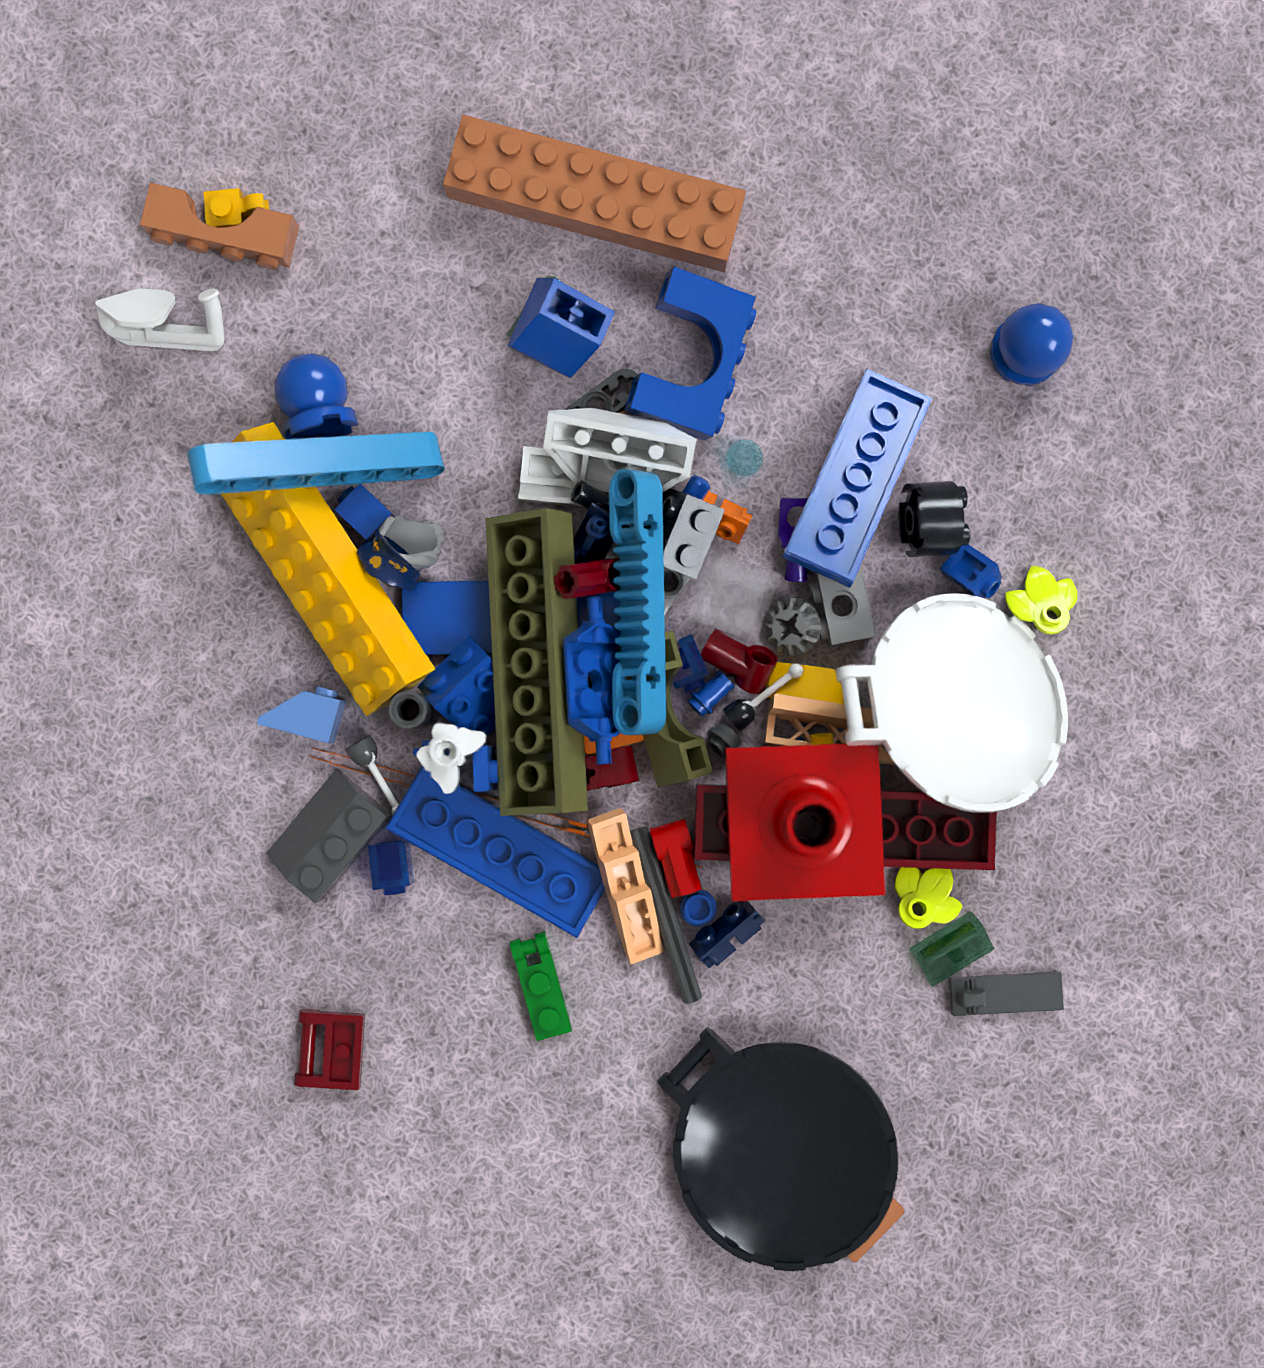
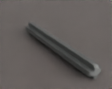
[630,827,702,1004]

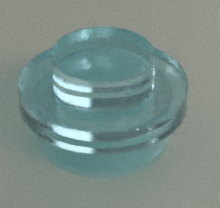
[727,439,763,476]

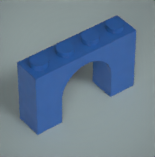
[624,266,757,440]

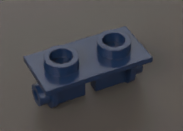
[573,502,614,564]
[689,901,765,968]

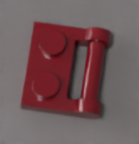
[294,1009,365,1090]

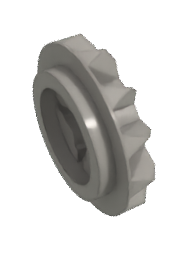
[763,597,821,656]

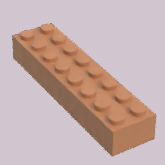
[443,114,746,273]

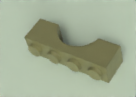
[619,631,713,788]

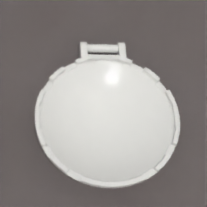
[836,593,1068,813]

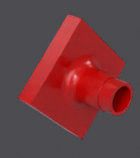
[724,743,885,901]

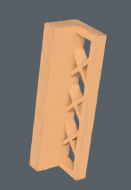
[764,694,897,766]

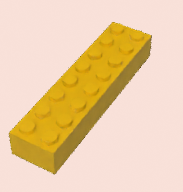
[221,422,435,717]

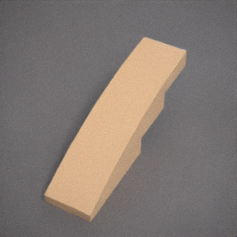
[587,808,664,965]

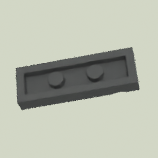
[949,971,1064,1016]

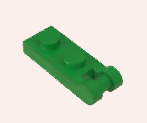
[510,931,573,1041]

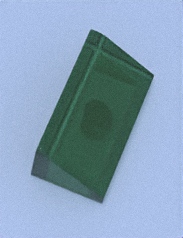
[910,911,994,987]

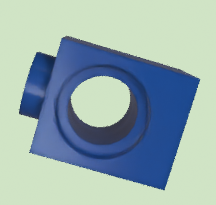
[334,484,395,540]

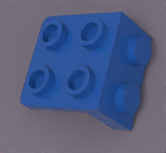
[417,635,496,737]
[413,740,499,792]

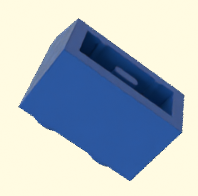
[508,278,615,378]

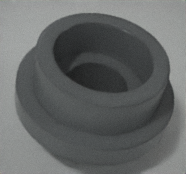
[707,723,741,757]

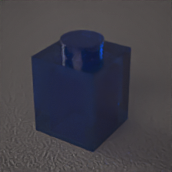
[368,840,414,895]

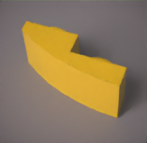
[768,662,844,704]

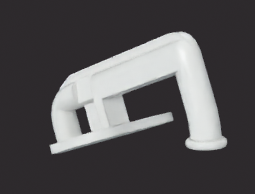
[95,288,225,351]

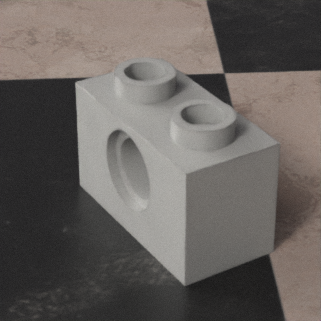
[809,566,875,647]

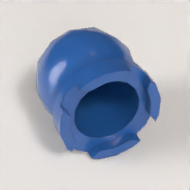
[990,303,1074,386]
[274,353,359,440]

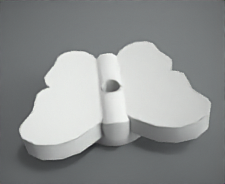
[417,723,486,794]

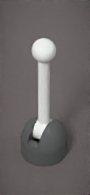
[345,735,399,815]

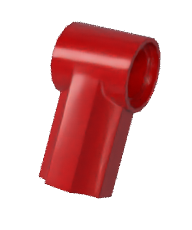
[649,819,702,898]

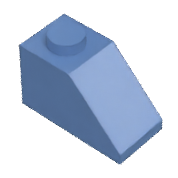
[257,686,346,743]

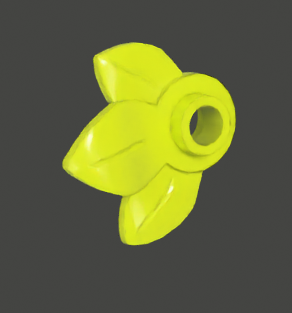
[1004,566,1077,634]
[894,867,963,929]

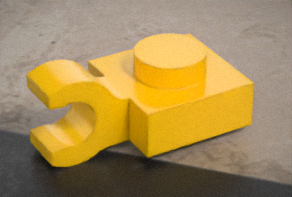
[203,188,270,228]

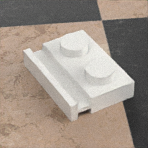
[518,446,583,507]

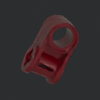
[585,745,640,791]

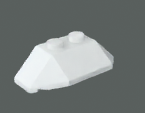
[543,408,697,492]

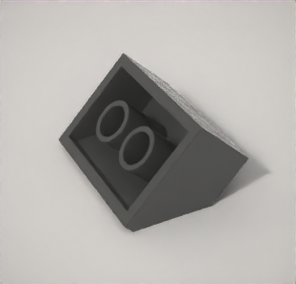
[266,769,393,903]

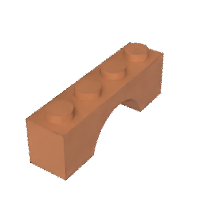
[140,183,299,270]

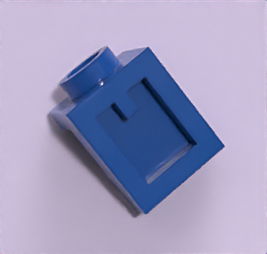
[940,544,1002,599]

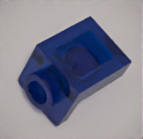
[672,634,710,693]

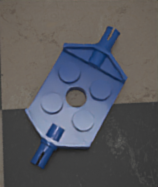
[563,597,621,764]

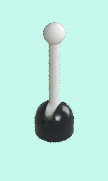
[723,664,803,732]

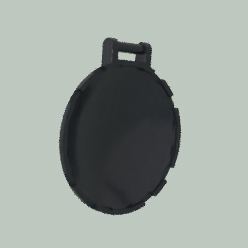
[657,1027,899,1271]

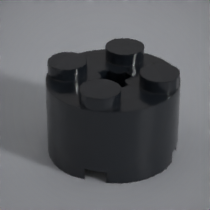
[898,481,970,557]

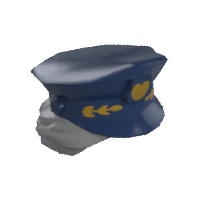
[357,515,444,591]

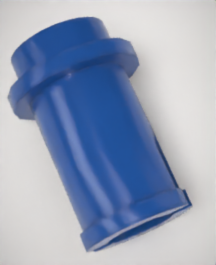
[687,671,735,717]

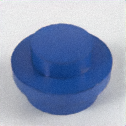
[680,890,717,927]

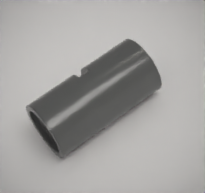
[389,691,436,729]

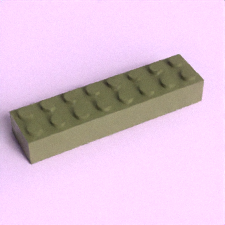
[485,508,588,816]

